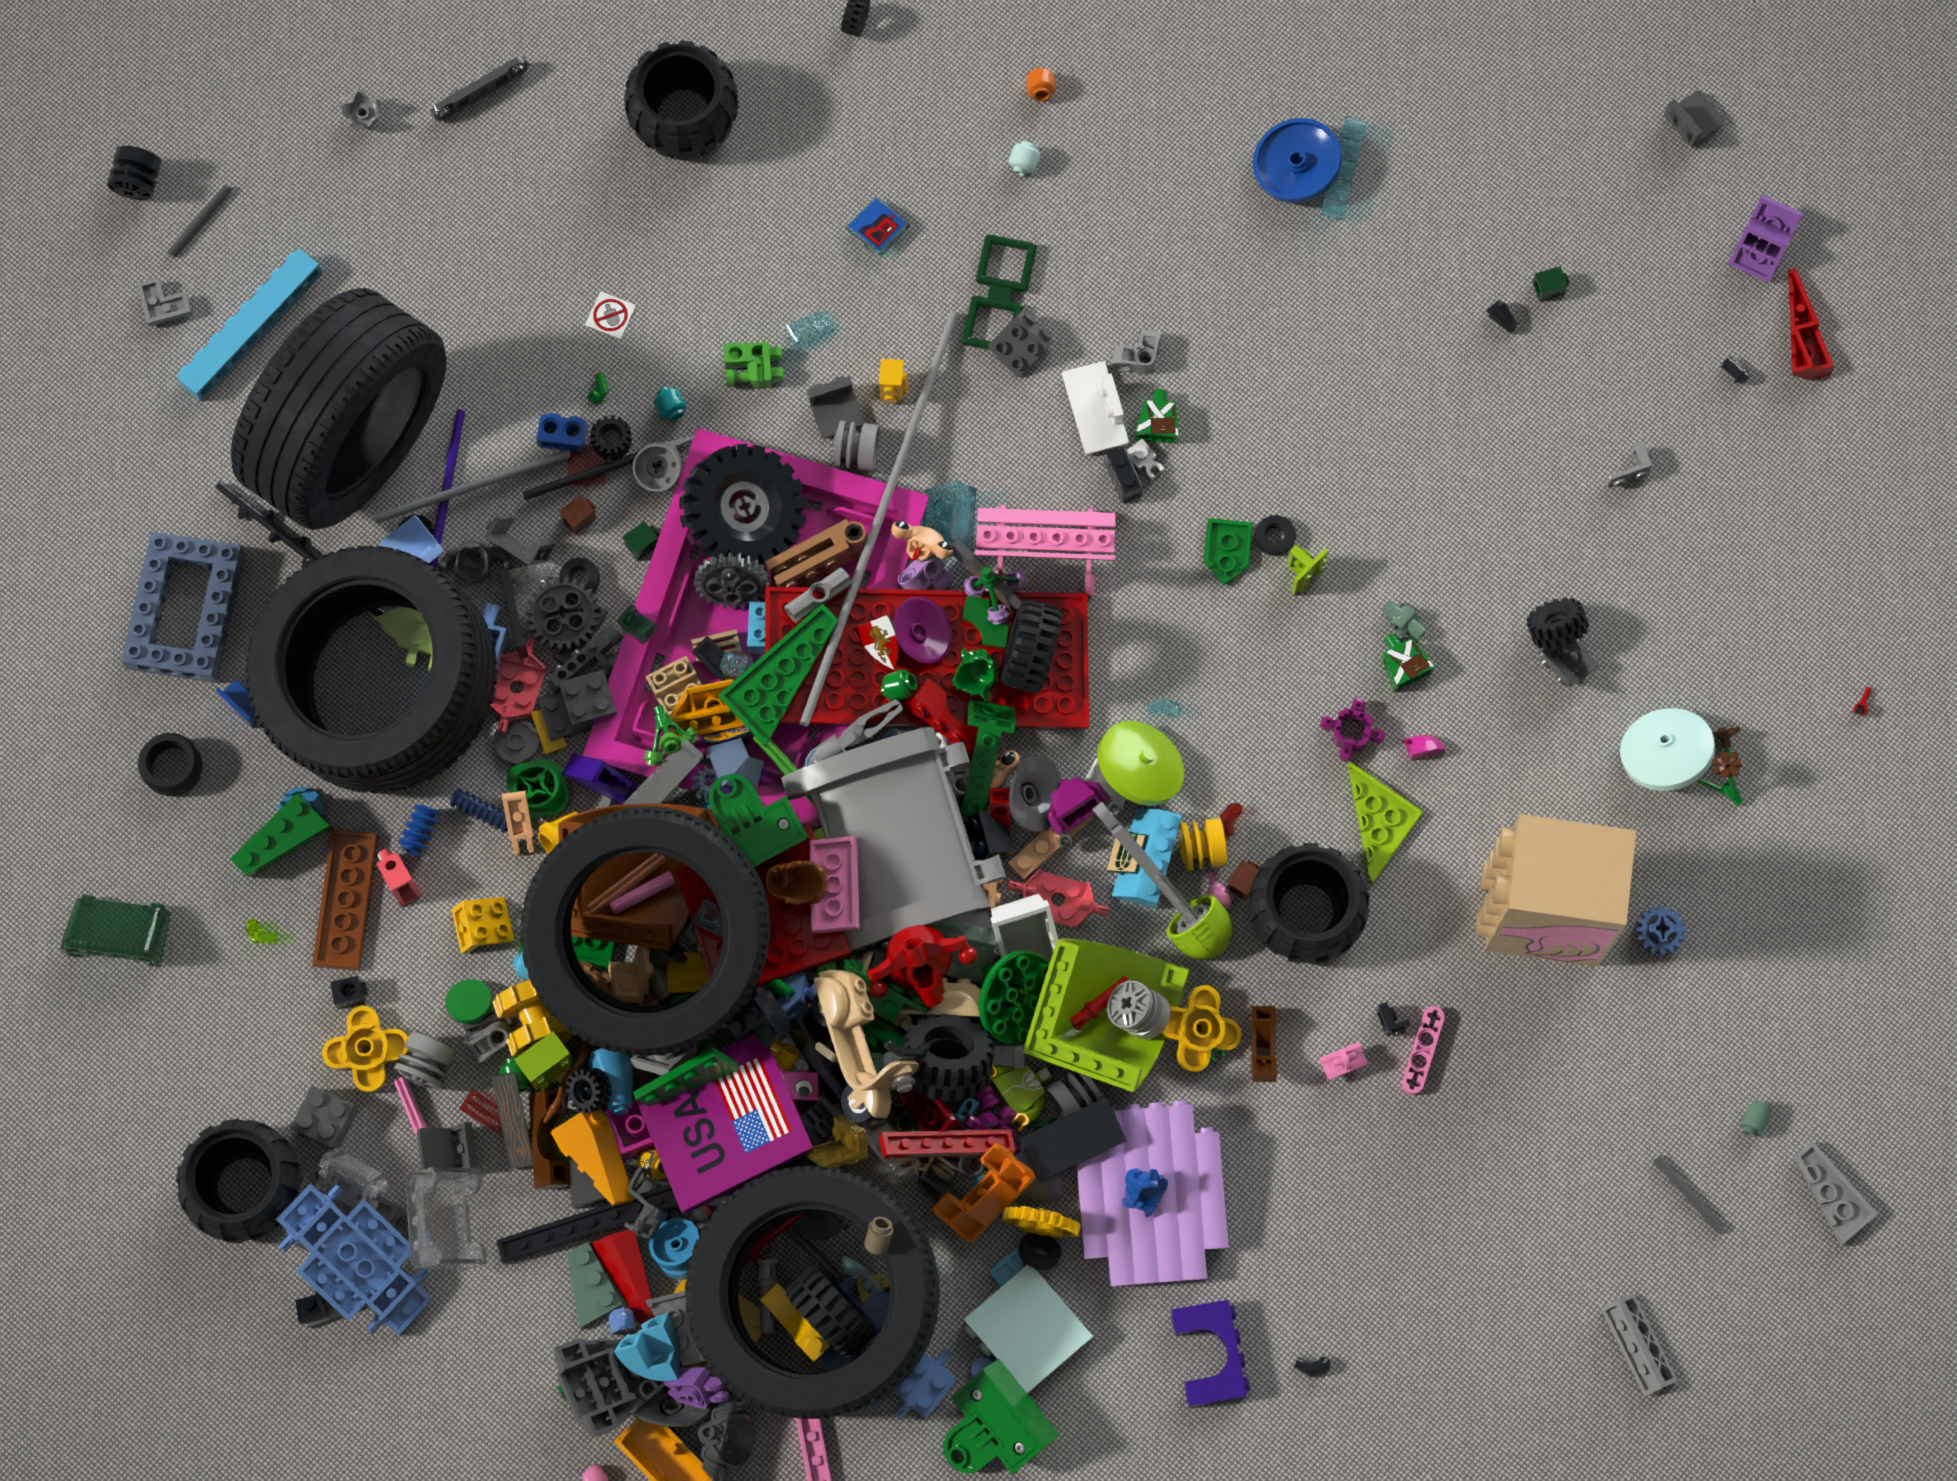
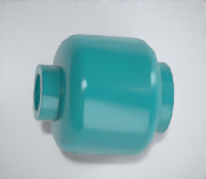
[653,386,687,422]

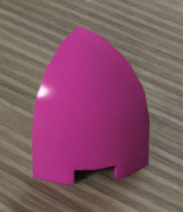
[1404,734,1446,761]

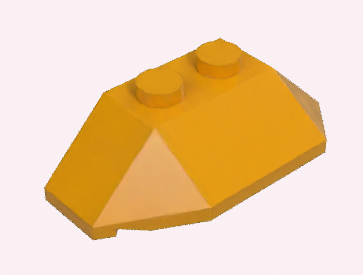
[669,679,745,737]

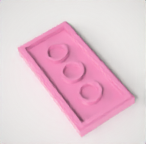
[810,836,859,934]

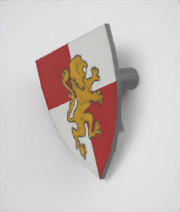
[854,615,899,669]

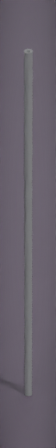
[800,311,958,726]

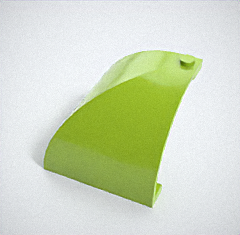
[1022,939,1191,1092]

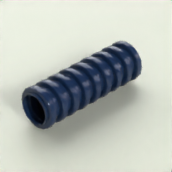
[450,788,508,833]

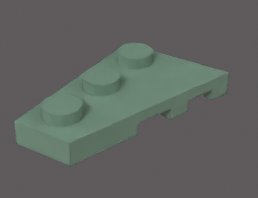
[567,1242,623,1329]

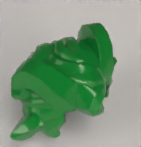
[952,648,1000,701]

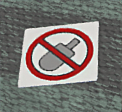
[585,292,636,339]

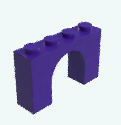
[1170,1299,1250,1408]

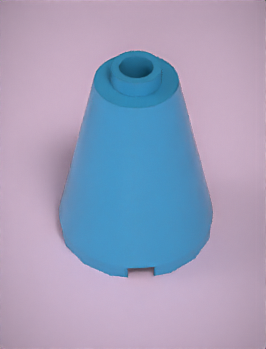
[587,1048,634,1115]

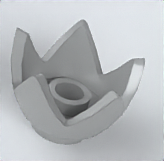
[340,88,380,128]

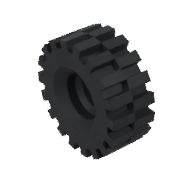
[1526,598,1589,650]

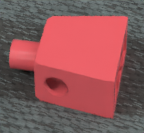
[377,848,422,907]

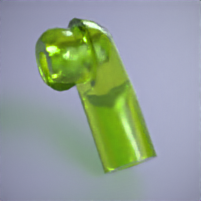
[245,919,278,943]

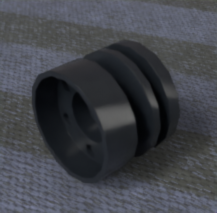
[107,146,162,201]

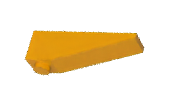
[551,1109,634,1206]

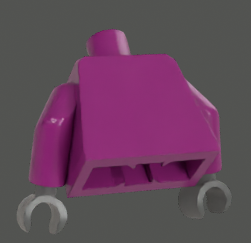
[1048,777,1122,850]

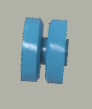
[649,1218,701,1280]

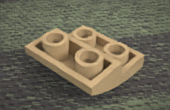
[645,656,702,716]

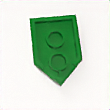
[1204,518,1253,586]

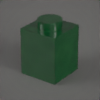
[1532,266,1569,302]
[622,521,660,561]

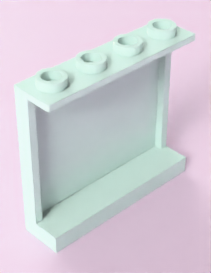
[963,1265,1093,1395]

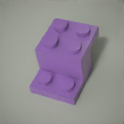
[1728,194,1803,283]

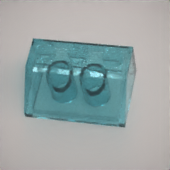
[923,481,977,557]

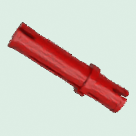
[1069,976,1130,1031]

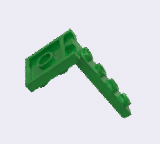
[961,699,1016,816]

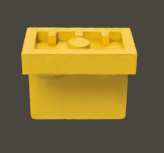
[451,897,514,954]

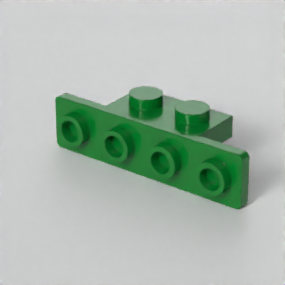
[842,959,928,1023]

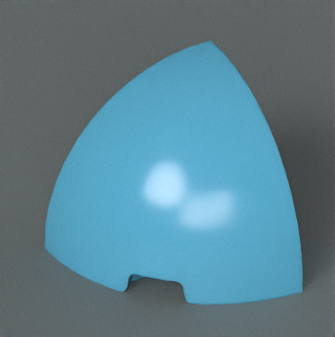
[614,1313,680,1381]

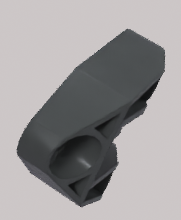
[915,1156,987,1205]

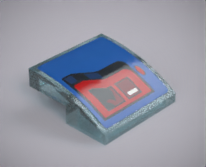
[845,196,910,257]

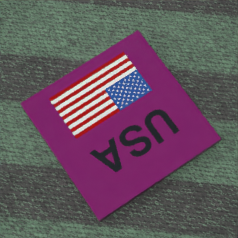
[633,1033,815,1215]

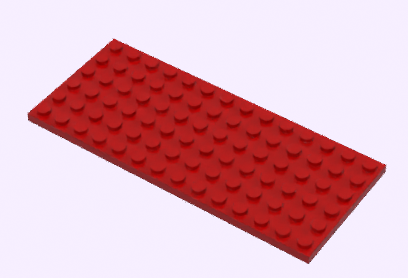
[765,586,1089,729]

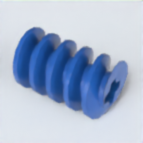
[398,805,442,858]

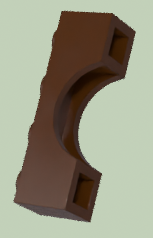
[529,1089,570,1190]

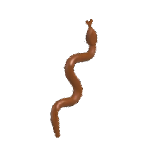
[543,1041,591,1123]

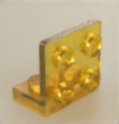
[805,1115,868,1169]

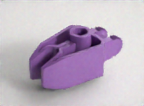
[664,1367,729,1409]

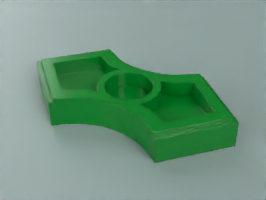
[963,596,1009,649]

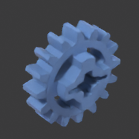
[1635,904,1687,957]

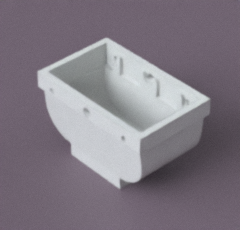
[990,894,1058,963]

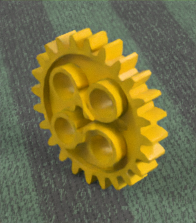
[1002,1206,1081,1238]

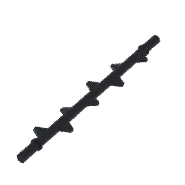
[215,481,386,616]

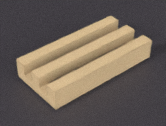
[692,629,742,663]

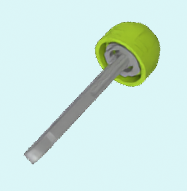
[1093,802,1233,960]

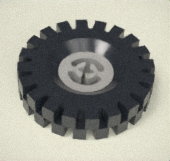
[679,444,807,566]

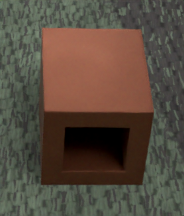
[559,495,596,535]
[1227,860,1260,900]

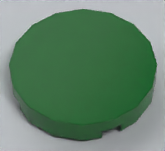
[445,979,493,1025]

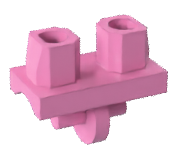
[1319,1042,1368,1081]

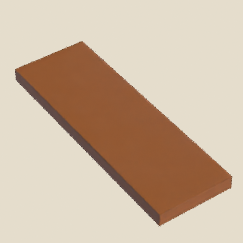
[312,829,379,971]

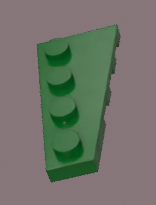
[633,1047,739,1107]

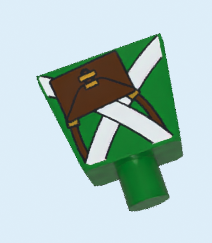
[1135,389,1179,444]
[1382,633,1435,692]

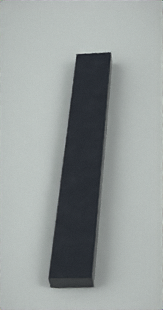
[496,1184,679,1264]

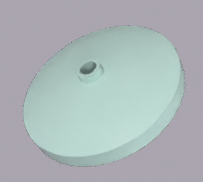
[1620,708,1715,791]

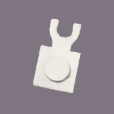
[1127,439,1165,481]

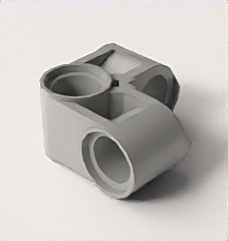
[1111,329,1162,374]

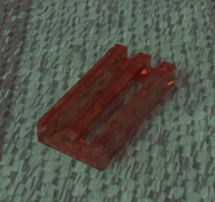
[459,1089,502,1135]

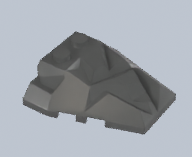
[554,1337,665,1439]

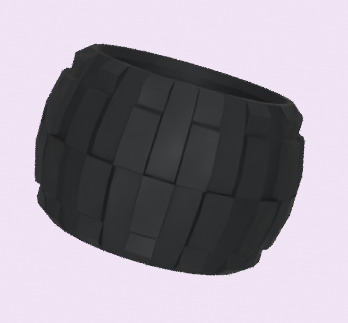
[624,40,739,160]
[1248,843,1370,965]
[176,1119,302,1243]

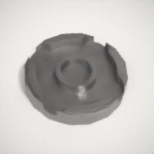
[493,719,540,765]

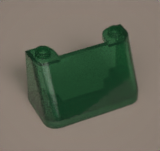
[60,895,171,968]

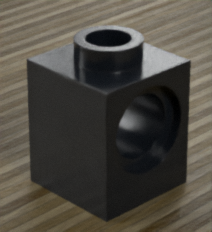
[330,976,368,1009]

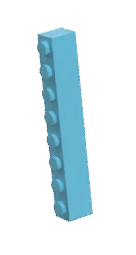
[177,248,323,401]

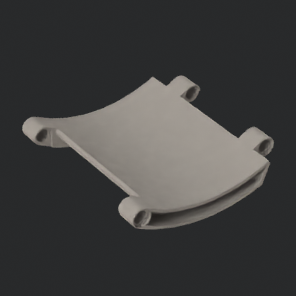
[781,727,1006,953]

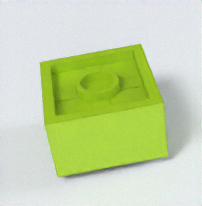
[514,1031,575,1090]

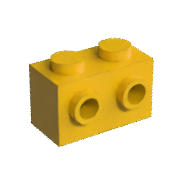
[879,359,908,404]

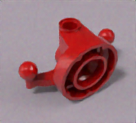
[867,925,977,1007]

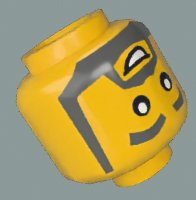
[637,1147,667,1181]

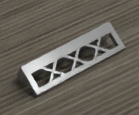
[1600,1293,1678,1397]

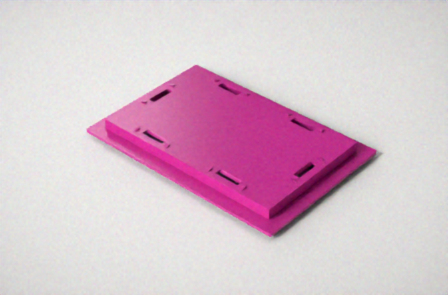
[583,429,928,828]

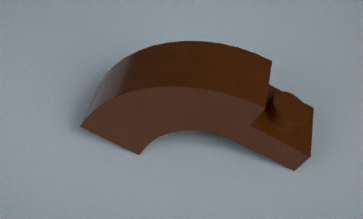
[1250,1006,1277,1082]

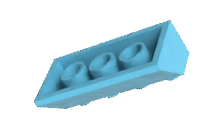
[1112,809,1182,909]

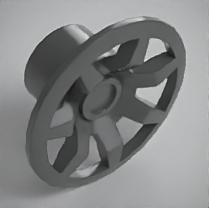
[649,942,688,969]

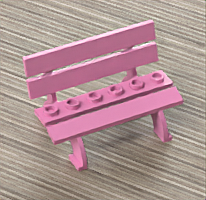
[975,505,1116,596]

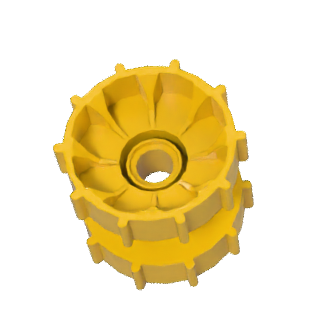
[492,979,575,1056]

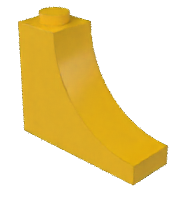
[759,1281,830,1361]

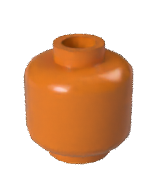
[1026,68,1056,102]

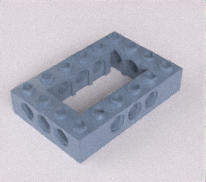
[121,532,246,683]

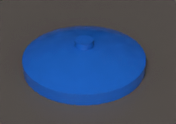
[1253,118,1342,203]

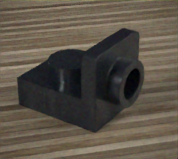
[1376,1002,1410,1037]
[295,1292,331,1325]

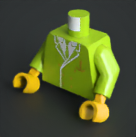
[990,1065,1052,1131]

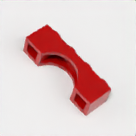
[906,678,978,759]

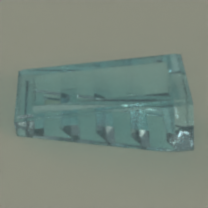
[785,310,835,350]

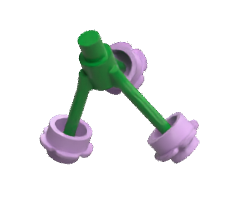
[964,567,1027,624]

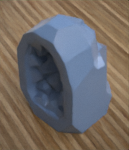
[609,1307,637,1336]

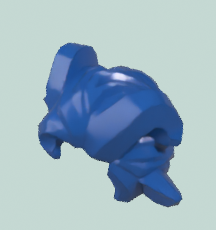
[1122,1168,1168,1217]

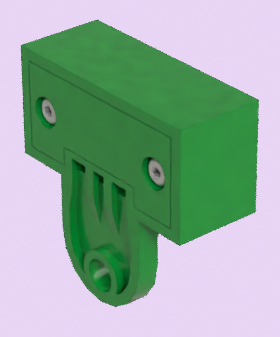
[708,774,809,867]
[943,1359,1060,1475]

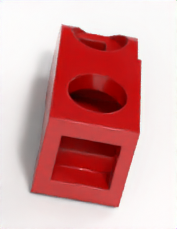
[990,788,1011,832]

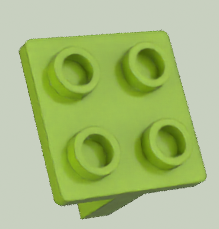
[1287,545,1329,595]

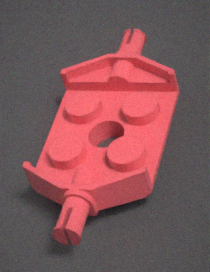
[490,638,547,734]
[1007,868,1109,928]

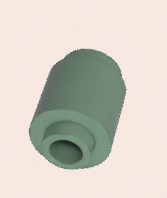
[1740,1100,1771,1137]

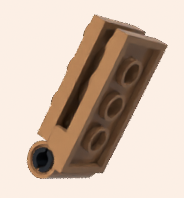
[765,519,867,587]

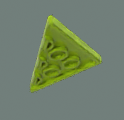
[1347,761,1424,884]

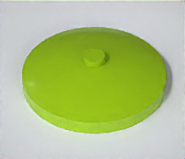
[1097,721,1184,806]

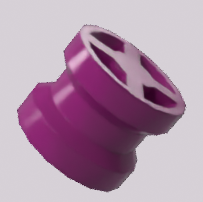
[974,1085,1002,1113]

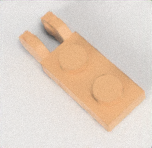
[502,791,535,855]

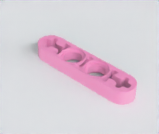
[1402,1006,1445,1095]

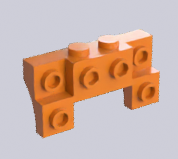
[931,1142,1036,1244]

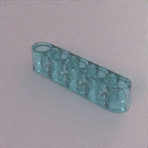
[1320,116,1368,220]

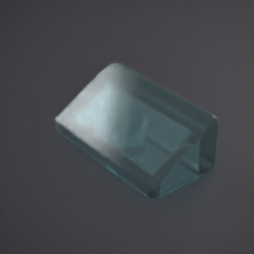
[691,899,724,938]

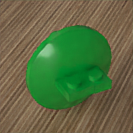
[979,950,1050,1044]

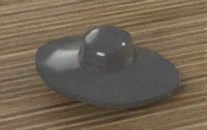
[1009,754,1062,833]
[633,1385,714,1427]

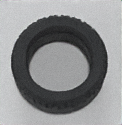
[138,733,202,796]

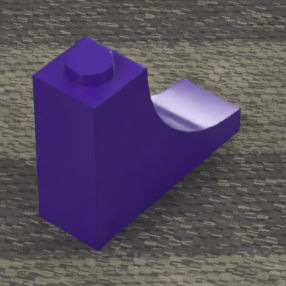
[562,754,639,805]

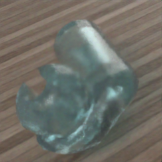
[1146,698,1181,718]

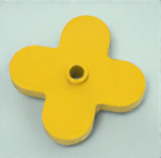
[1160,985,1242,1072]
[322,1006,409,1093]

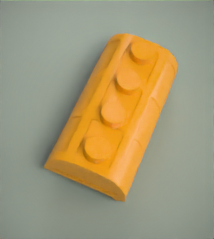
[613,1418,712,1481]

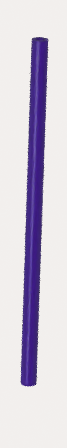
[429,409,465,568]

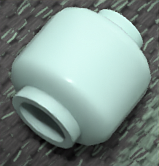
[1008,141,1041,176]

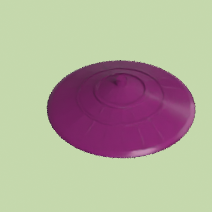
[894,597,952,663]

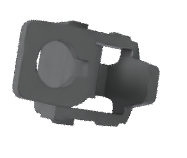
[624,1166,669,1239]

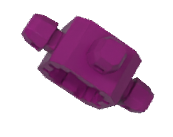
[1320,698,1385,762]
[963,1106,1021,1166]

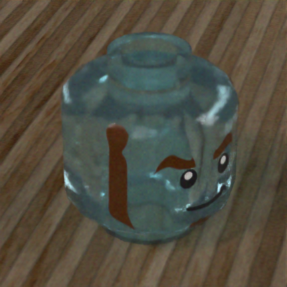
[720,650,753,681]

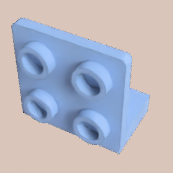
[380,515,444,563]

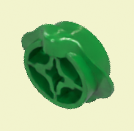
[507,759,570,820]

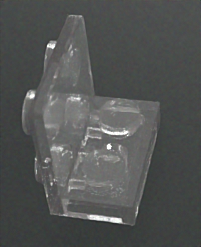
[508,560,564,621]

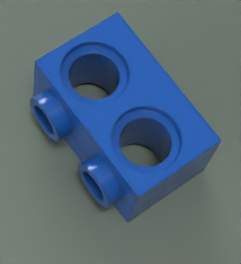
[536,413,588,453]

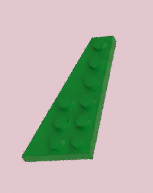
[718,603,838,747]

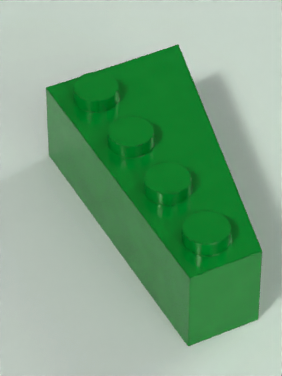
[230,793,334,877]

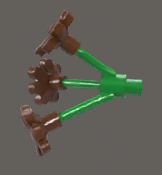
[1695,727,1743,806]

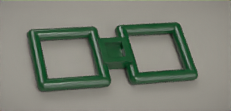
[962,234,1037,350]

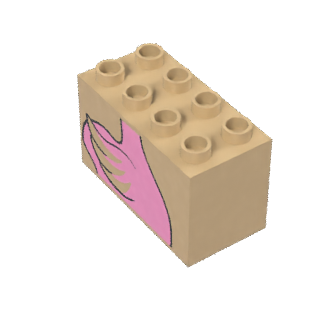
[1475,814,1636,967]

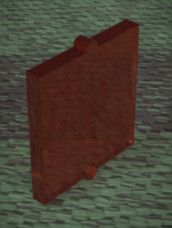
[567,444,606,487]

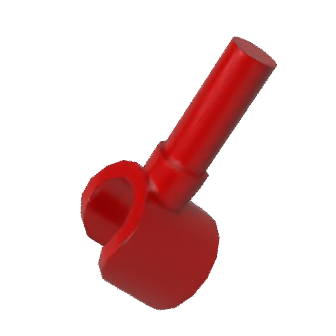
[1852,687,1872,717]

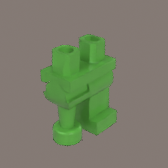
[724,342,784,388]

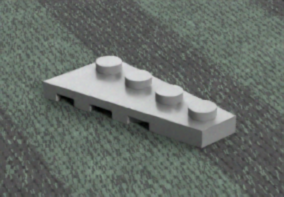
[1793,1141,1878,1246]

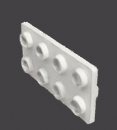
[1062,361,1129,455]

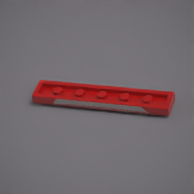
[878,1129,1016,1159]

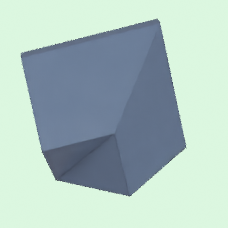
[706,738,764,791]

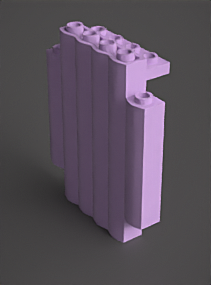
[1076,1100,1229,1286]

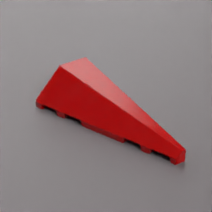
[1788,268,1834,380]
[590,1230,655,1325]

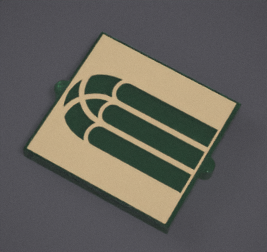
[1106,831,1148,876]

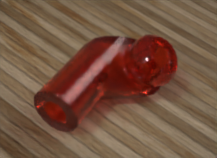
[1220,803,1243,837]

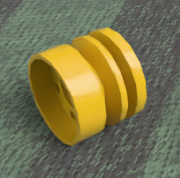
[1178,817,1227,872]

